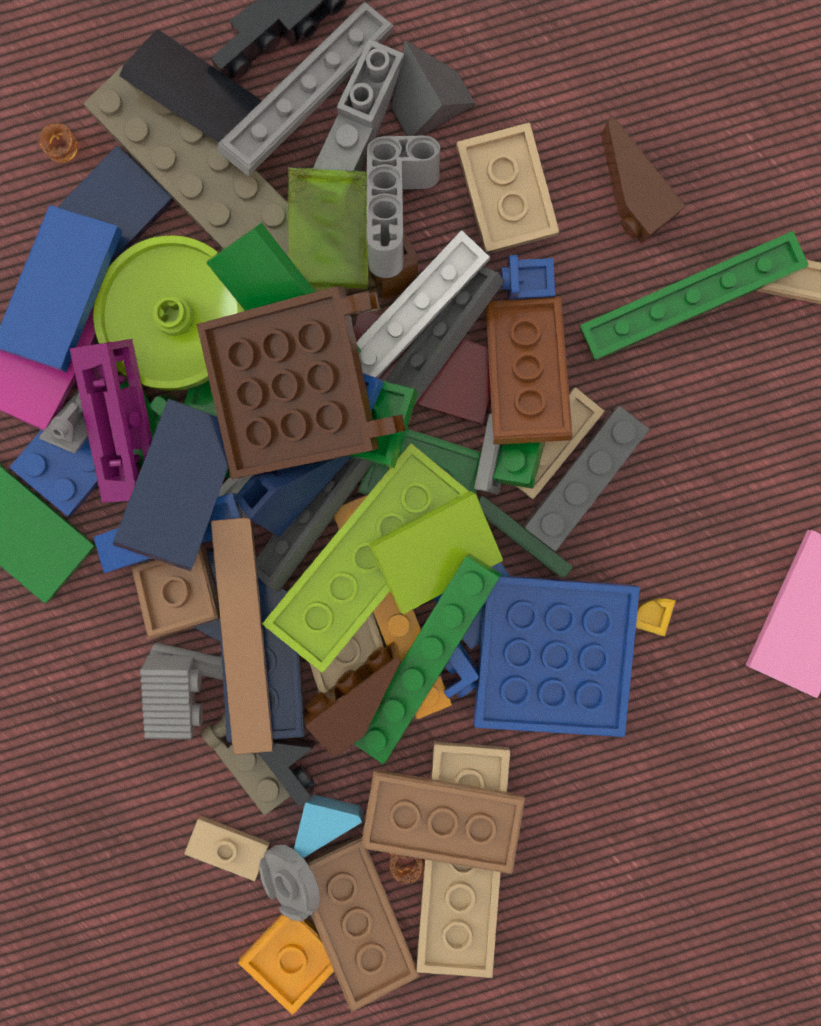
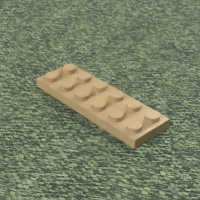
[416,741,510,978]

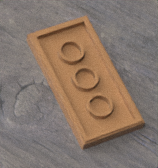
[361,769,525,874]
[306,835,420,1013]

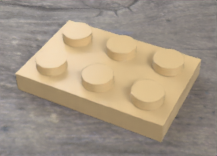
[456,122,559,255]

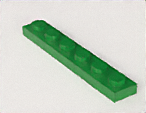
[579,231,809,362]
[354,553,502,765]

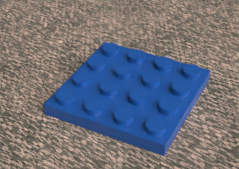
[473,575,640,737]

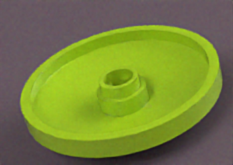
[93,235,245,391]

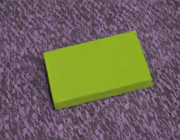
[369,491,503,615]

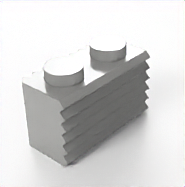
[140,654,203,739]

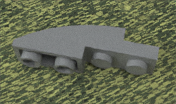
[306,39,404,203]

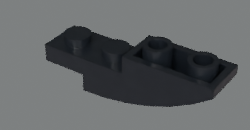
[211,0,347,80]

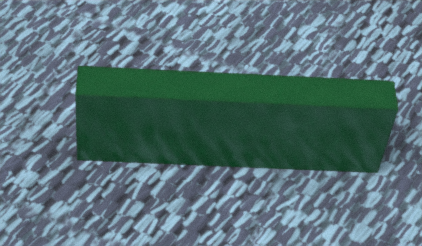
[478,496,573,578]

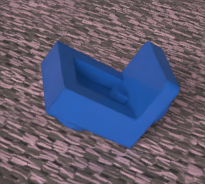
[500,255,555,300]

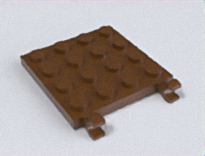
[197,286,406,479]

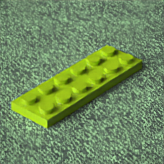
[262,443,469,673]

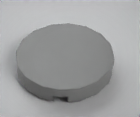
[259,845,320,921]

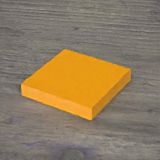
[238,914,334,1015]

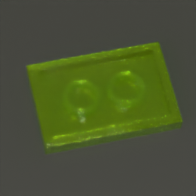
[288,167,368,289]

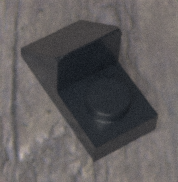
[258,738,315,807]

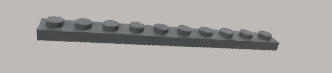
[256,266,504,592]

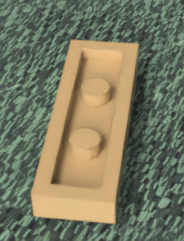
[515,387,605,500]

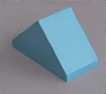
[294,794,363,858]

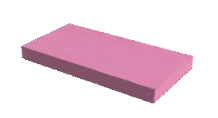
[746,530,821,698]

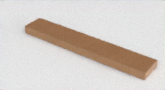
[211,517,274,755]

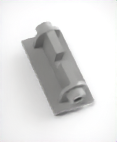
[40,390,88,453]

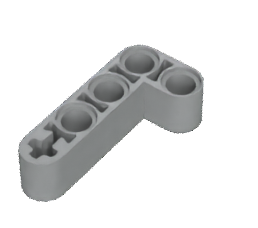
[367,135,440,278]

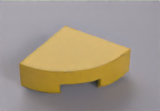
[636,598,676,636]

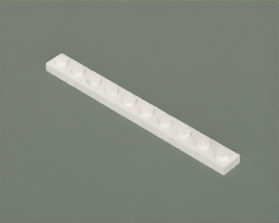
[218,230,490,518]

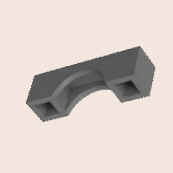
[521,406,650,552]

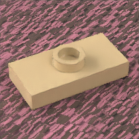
[184,816,270,881]

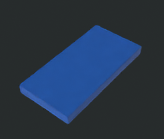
[0,205,123,373]

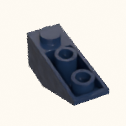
[233,456,351,537]

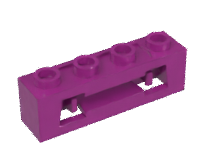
[70,339,152,503]

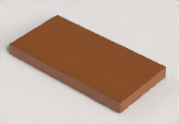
[486,297,573,445]

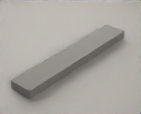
[217,2,394,176]

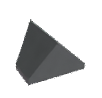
[391,40,475,136]

